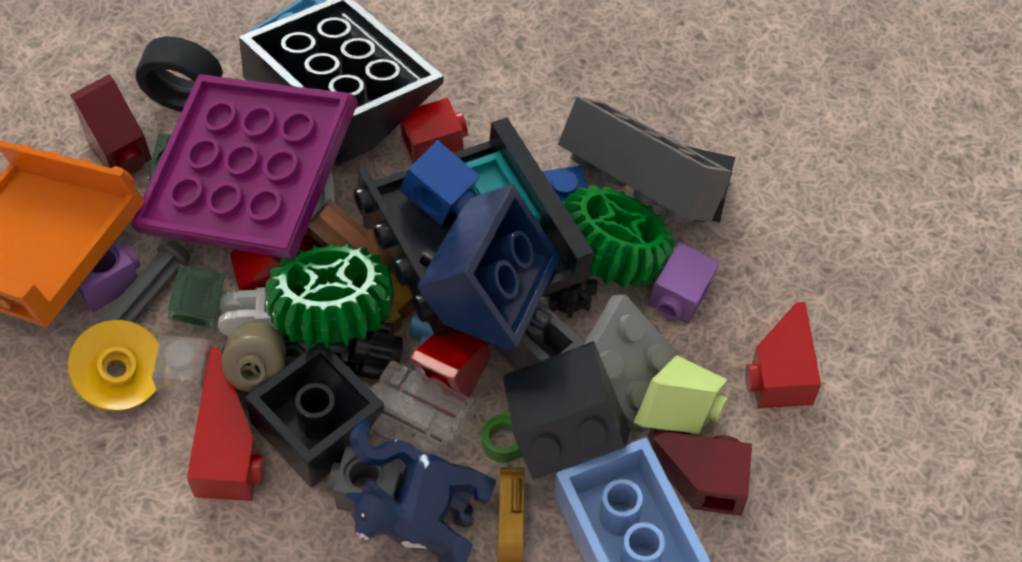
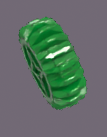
[563,185,676,288]
[265,242,394,349]

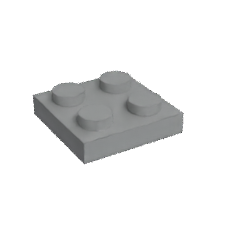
[584,294,679,428]

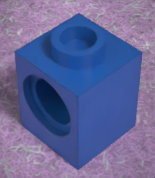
[399,140,480,226]

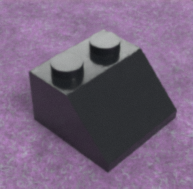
[503,341,631,480]
[245,343,384,488]

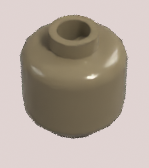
[221,322,287,393]

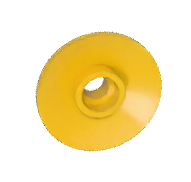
[68,320,165,411]

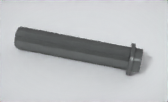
[96,240,190,324]

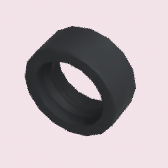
[135,36,223,112]

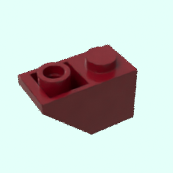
[651,430,752,516]

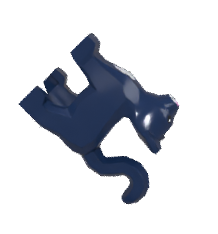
[345,420,496,562]

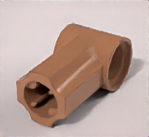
[306,199,393,266]

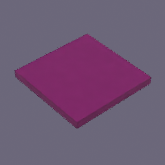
[131,74,358,260]

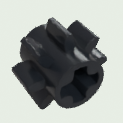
[543,279,598,318]
[348,321,403,380]

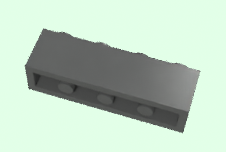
[557,97,733,225]

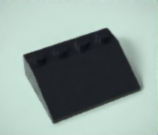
[239,0,444,166]

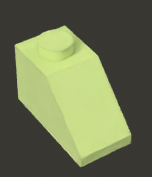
[634,355,728,434]

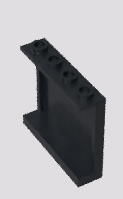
[353,117,594,337]

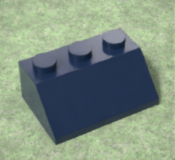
[417,184,561,350]

